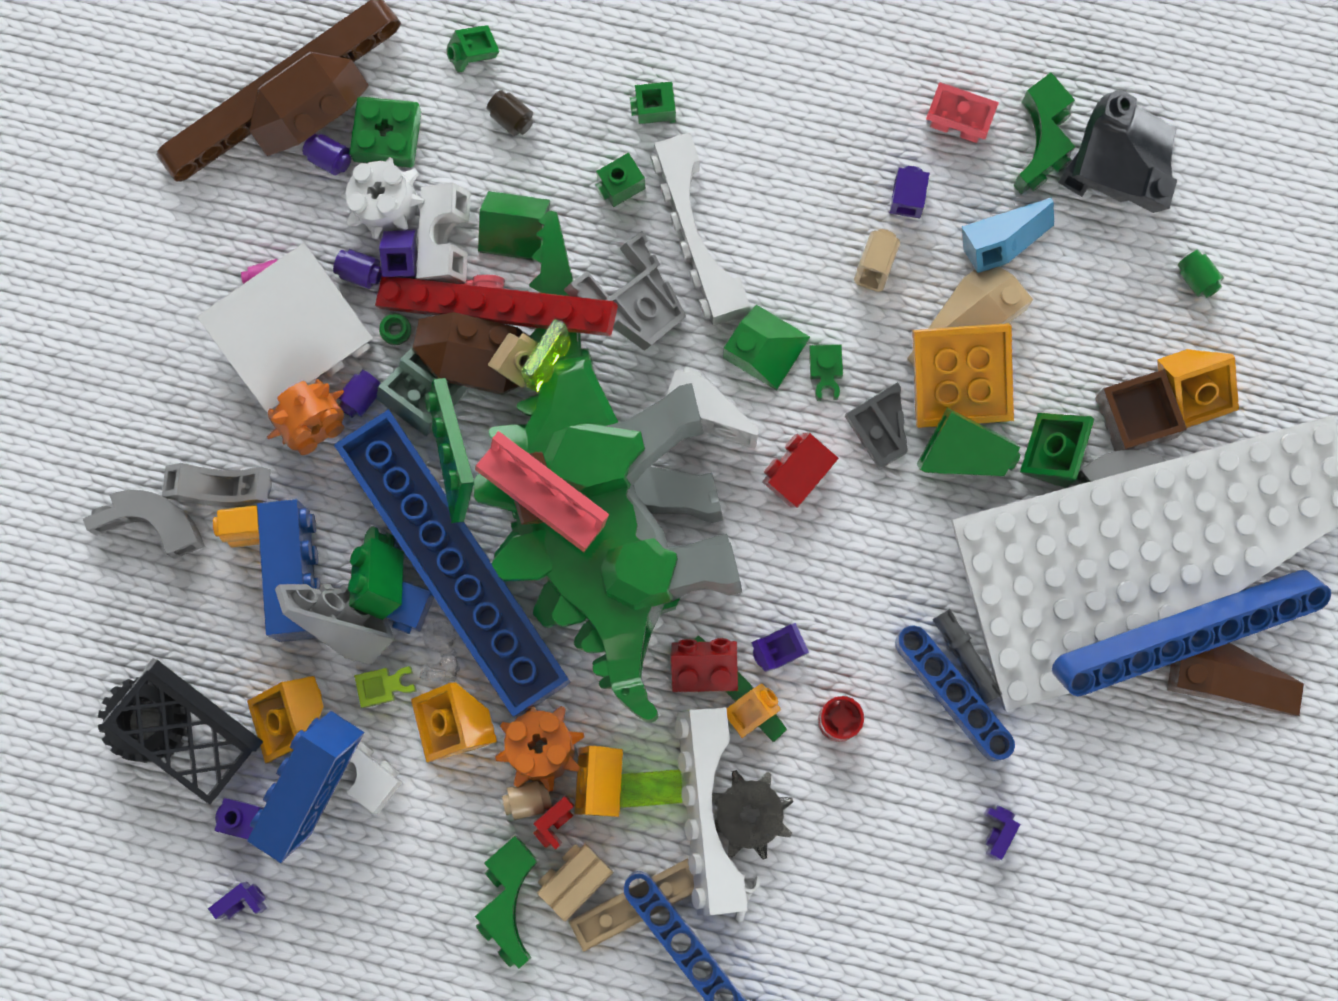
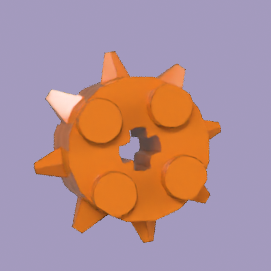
[267,379,345,455]
[495,706,585,792]

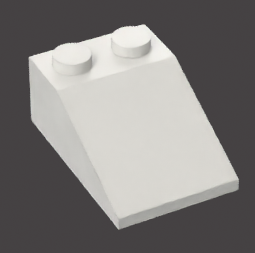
[666,368,759,449]

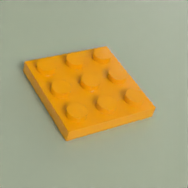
[912,323,1014,428]

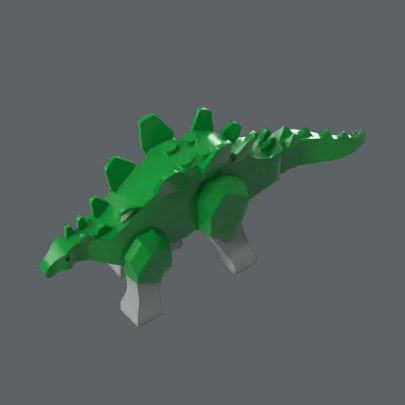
[474,211,742,723]

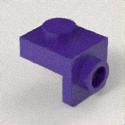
[751,623,809,672]

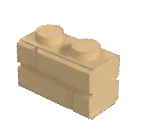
[537,844,614,922]

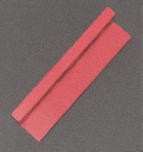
[475,431,609,552]

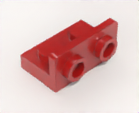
[533,795,575,850]

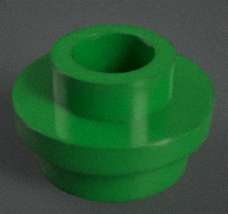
[379,313,412,345]

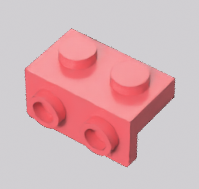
[926,82,999,143]

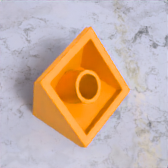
[574,745,623,817]

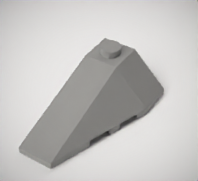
[275,584,395,665]

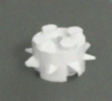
[341,157,424,239]

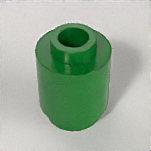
[1177,249,1224,298]

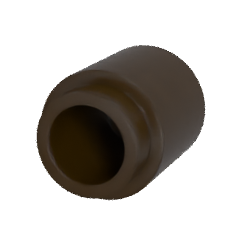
[486,90,533,136]

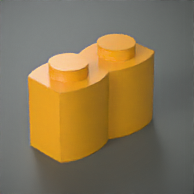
[213,505,260,548]

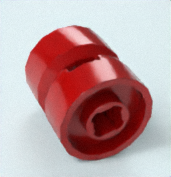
[817,696,864,742]

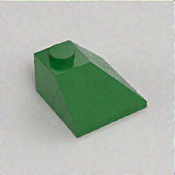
[723,304,810,391]

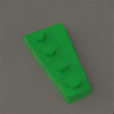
[425,378,474,523]

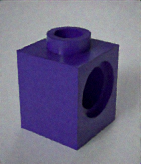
[889,166,930,219]

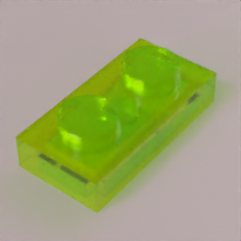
[521,319,571,392]
[620,769,683,808]

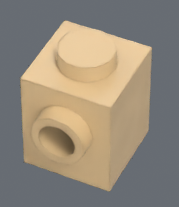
[488,333,545,388]

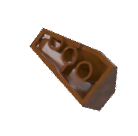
[1167,643,1304,716]

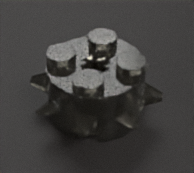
[712,770,794,860]

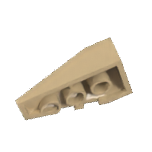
[907,266,1033,367]

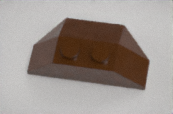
[248,52,369,156]
[412,312,538,395]

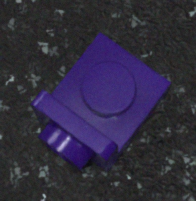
[984,805,1021,860]
[208,882,267,920]

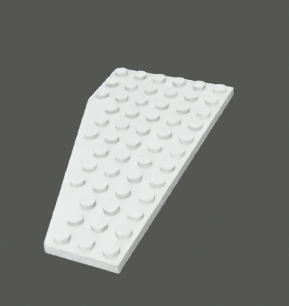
[951,415,1338,711]

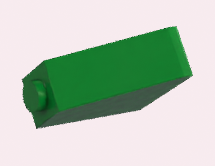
[917,408,1021,476]

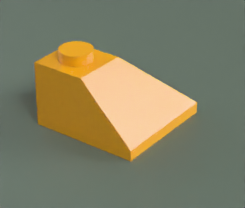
[1157,349,1239,428]
[247,676,324,763]
[411,682,497,763]

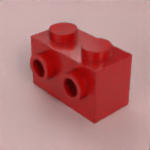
[762,433,839,508]

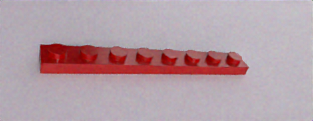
[375,276,618,337]

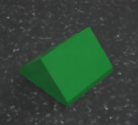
[478,191,550,260]
[1020,413,1094,488]

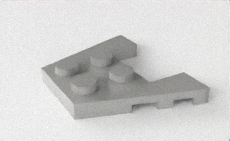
[564,231,686,351]

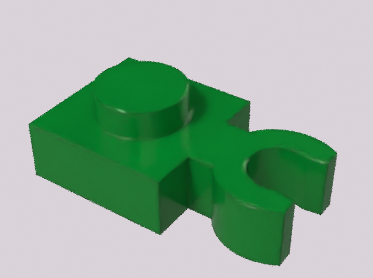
[809,344,843,401]

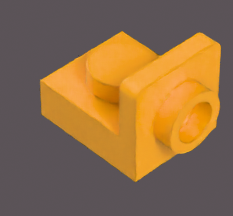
[726,683,781,738]

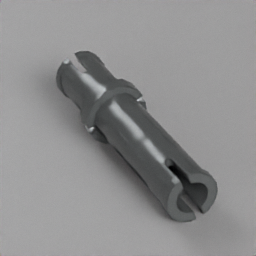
[932,609,1002,704]

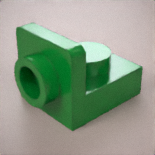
[446,25,500,73]

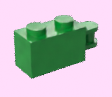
[348,526,404,620]

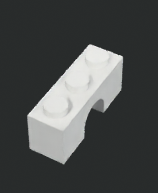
[416,182,471,284]
[347,741,403,814]

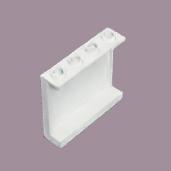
[197,243,373,412]

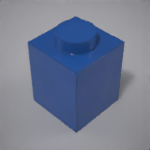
[386,581,434,634]

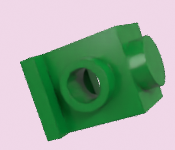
[630,81,676,124]

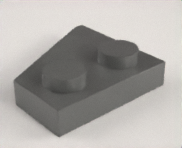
[845,382,908,470]

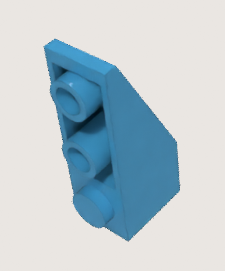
[962,198,1054,273]

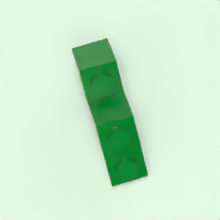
[1014,72,1075,195]
[475,836,539,969]

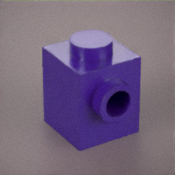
[379,230,418,277]
[214,798,264,840]

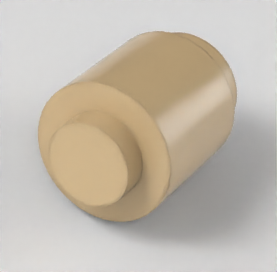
[502,781,552,821]

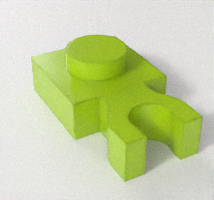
[354,666,417,708]

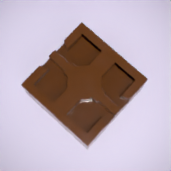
[1095,369,1187,451]

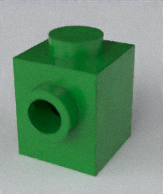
[595,152,646,207]

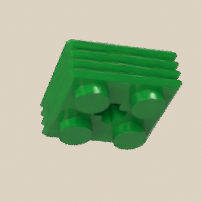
[350,97,422,168]

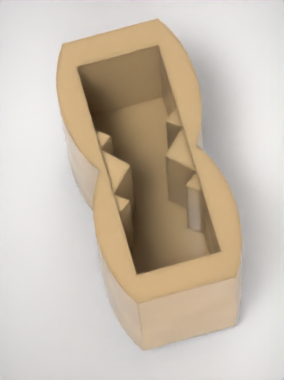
[854,229,900,292]

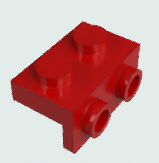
[671,638,738,692]

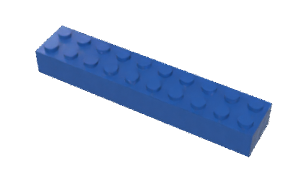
[334,409,571,719]

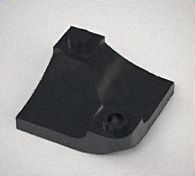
[1072,90,1177,213]

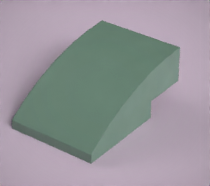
[376,347,469,437]

